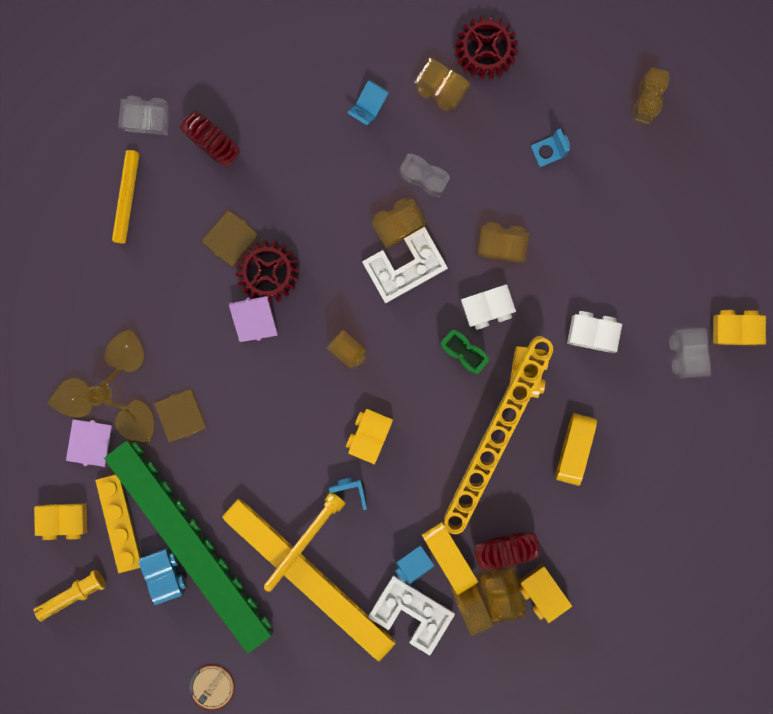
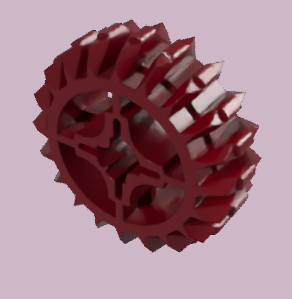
[454,15,518,81]
[180,111,240,167]
[235,240,300,305]
[474,532,541,570]

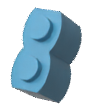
[139,547,187,605]

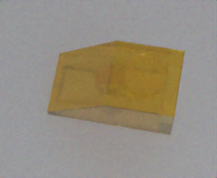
[327,330,366,369]
[451,585,493,636]

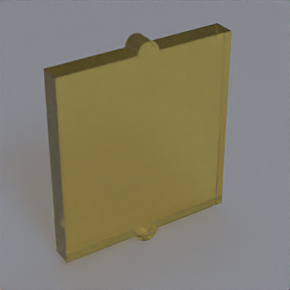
[202,210,258,266]
[155,389,206,442]

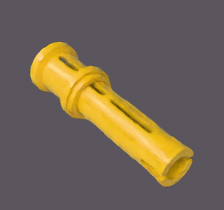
[34,569,106,622]

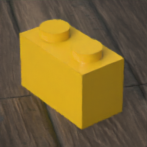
[518,563,573,623]

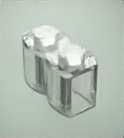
[118,96,171,136]
[399,154,450,197]
[670,328,711,379]

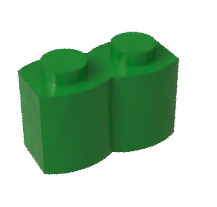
[440,330,489,374]

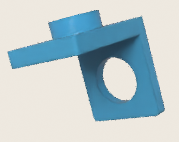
[347,80,389,125]
[530,129,570,167]
[329,477,367,510]

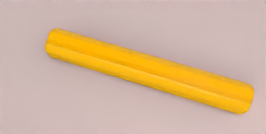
[112,150,139,244]

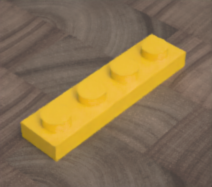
[95,475,141,573]

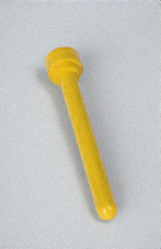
[264,493,345,592]

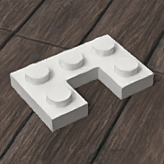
[362,227,448,304]
[368,575,455,655]

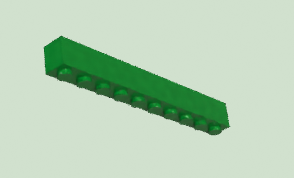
[104,440,273,654]

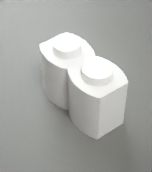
[461,284,516,330]
[567,311,622,353]

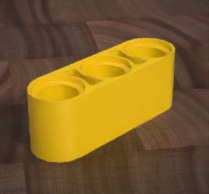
[555,413,597,486]
[422,522,479,595]

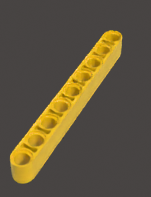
[444,336,553,534]
[222,498,396,662]

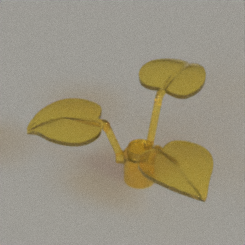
[47,330,155,442]

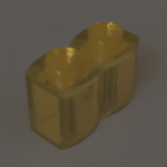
[415,58,470,111]
[633,67,669,124]
[371,198,427,249]
[476,222,529,263]
[480,568,526,623]

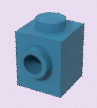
[395,546,434,585]

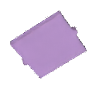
[229,296,278,342]
[66,419,113,467]

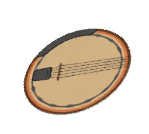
[189,665,235,711]

